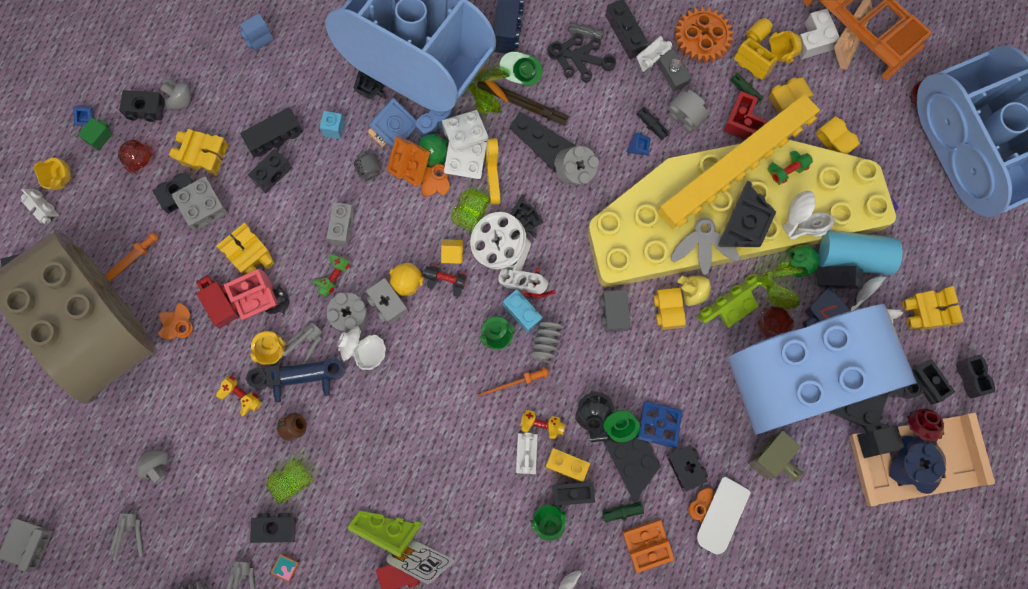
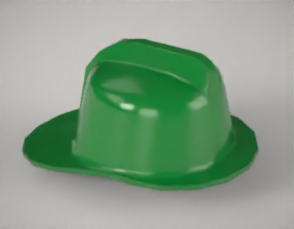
[499,52,543,86]
[603,410,640,443]

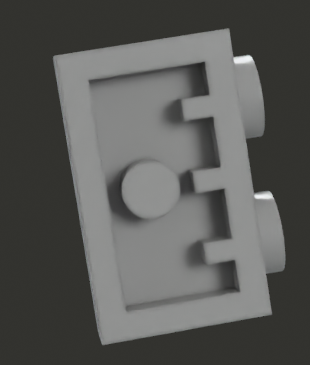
[172,177,229,232]
[0,519,53,572]

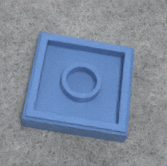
[368,98,417,148]

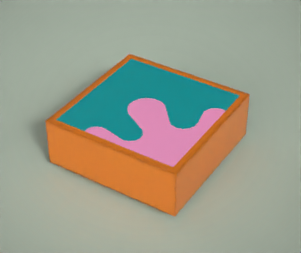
[271,554,299,582]

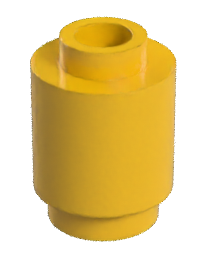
[746,18,773,44]

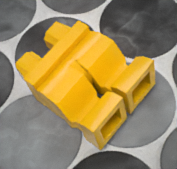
[169,129,229,177]
[216,222,275,275]
[901,286,964,331]

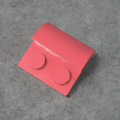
[224,269,278,320]

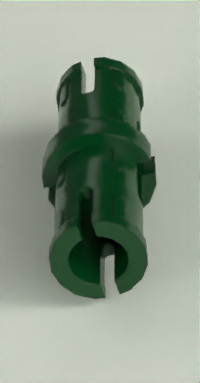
[729,72,764,106]
[602,501,644,523]

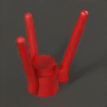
[521,268,556,299]

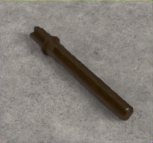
[477,78,569,126]

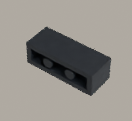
[605,0,649,60]
[240,107,303,158]

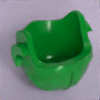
[418,134,449,167]
[787,244,820,278]
[480,316,515,350]
[530,505,567,541]

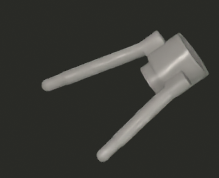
[283,322,323,364]
[110,514,143,561]
[226,562,255,589]

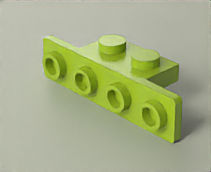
[695,274,765,328]

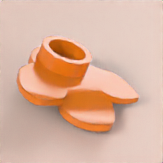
[422,164,450,197]
[158,303,193,340]
[688,488,714,524]

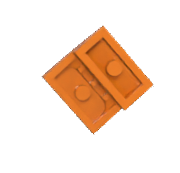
[387,136,430,187]
[622,518,674,573]

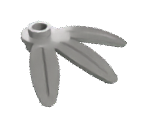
[671,218,740,275]

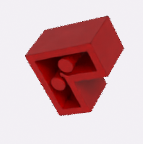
[723,91,769,140]

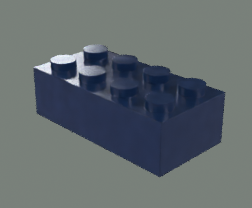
[493,0,524,54]

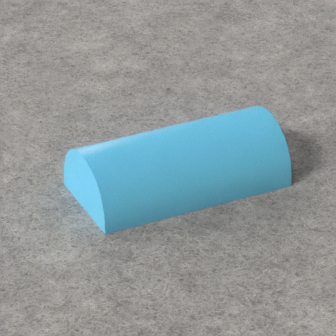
[818,230,903,276]

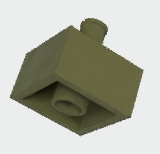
[748,431,804,482]

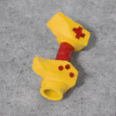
[216,376,262,416]
[520,410,565,439]

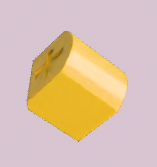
[441,239,463,264]

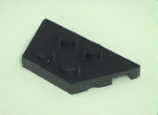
[717,181,776,247]
[603,434,661,501]

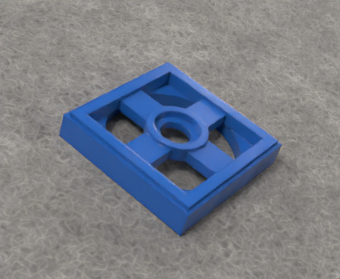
[637,401,682,448]

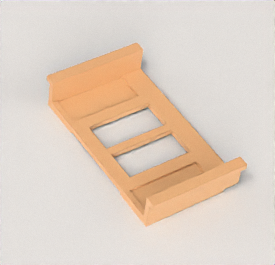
[849,413,995,507]

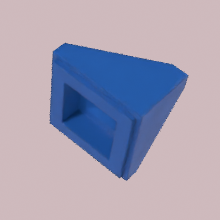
[73,105,93,126]
[627,133,651,156]

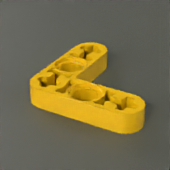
[485,138,500,205]

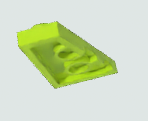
[348,511,422,558]

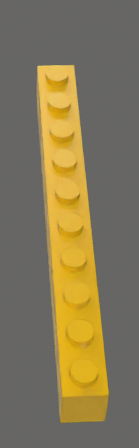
[657,94,820,230]

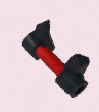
[423,264,467,297]

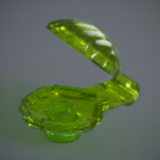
[467,68,510,114]
[757,261,805,309]

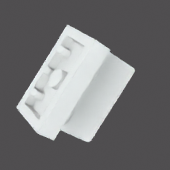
[442,110,488,151]
[444,142,487,179]

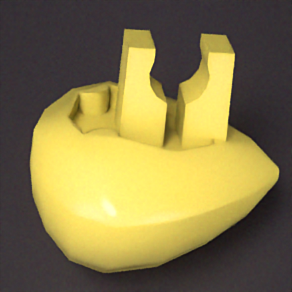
[677,276,711,307]

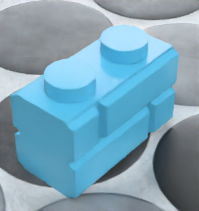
[503,289,543,334]

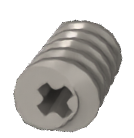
[530,321,564,364]

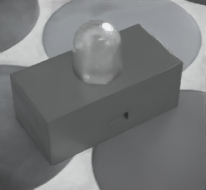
[656,49,692,92]

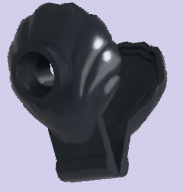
[575,391,615,443]

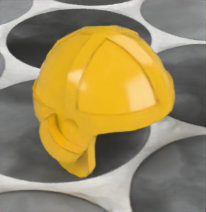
[769,30,802,63]
[33,157,72,190]
[389,263,424,296]
[250,331,286,365]

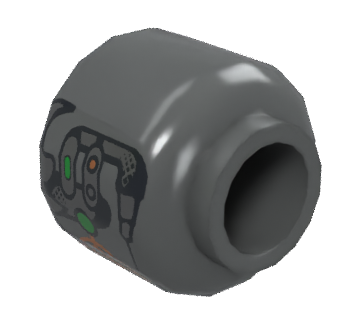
[353,151,381,181]

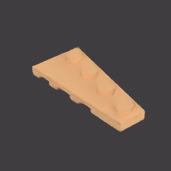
[834,0,873,70]

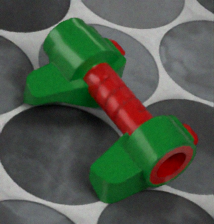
[767,151,813,185]

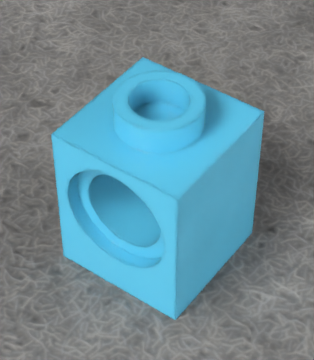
[319,111,345,139]

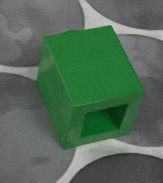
[77,118,113,151]

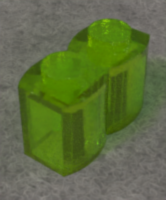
[451,188,490,233]
[265,460,314,504]

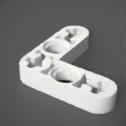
[498,235,548,294]

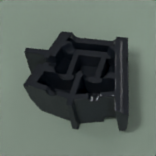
[353,70,386,99]
[507,194,544,239]

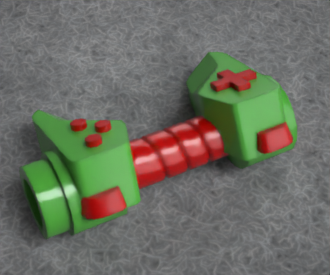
[312,254,351,298]

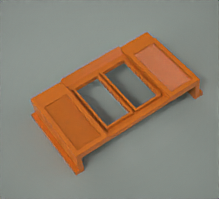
[803,0,932,81]

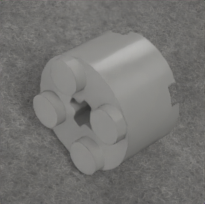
[668,88,711,133]
[554,146,599,184]
[326,293,368,334]

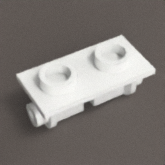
[636,36,672,72]
[21,189,59,225]
[516,433,538,474]

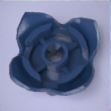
[889,436,946,494]

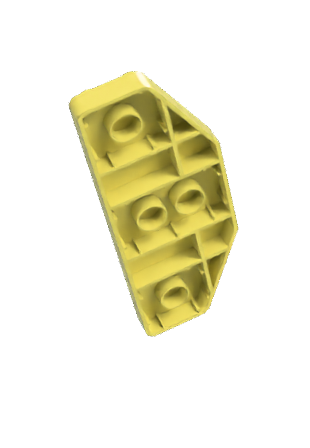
[588,139,896,288]

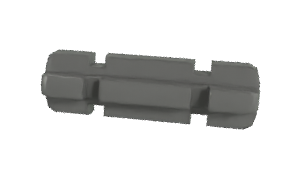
[568,22,604,41]

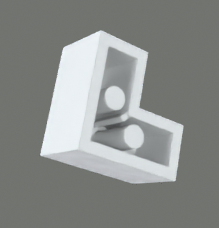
[799,9,840,60]

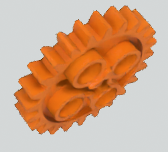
[674,6,734,64]

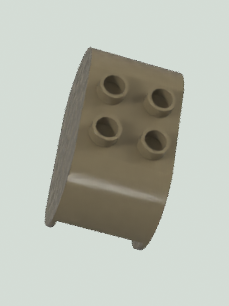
[0,229,157,404]

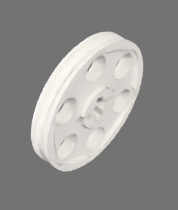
[470,212,526,269]

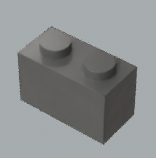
[599,290,631,333]

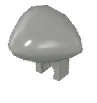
[160,77,191,110]
[136,450,168,483]

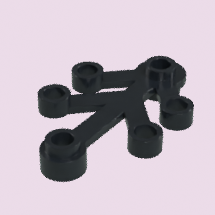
[547,34,616,83]

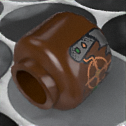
[277,413,307,441]

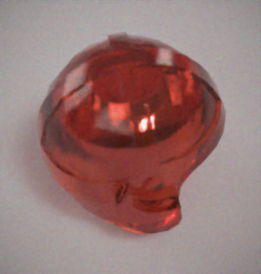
[118,139,155,175]
[758,306,794,338]

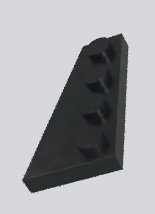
[510,112,576,173]

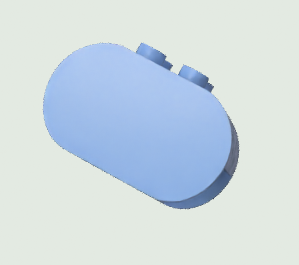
[325,0,496,111]
[917,45,1028,217]
[727,304,917,435]

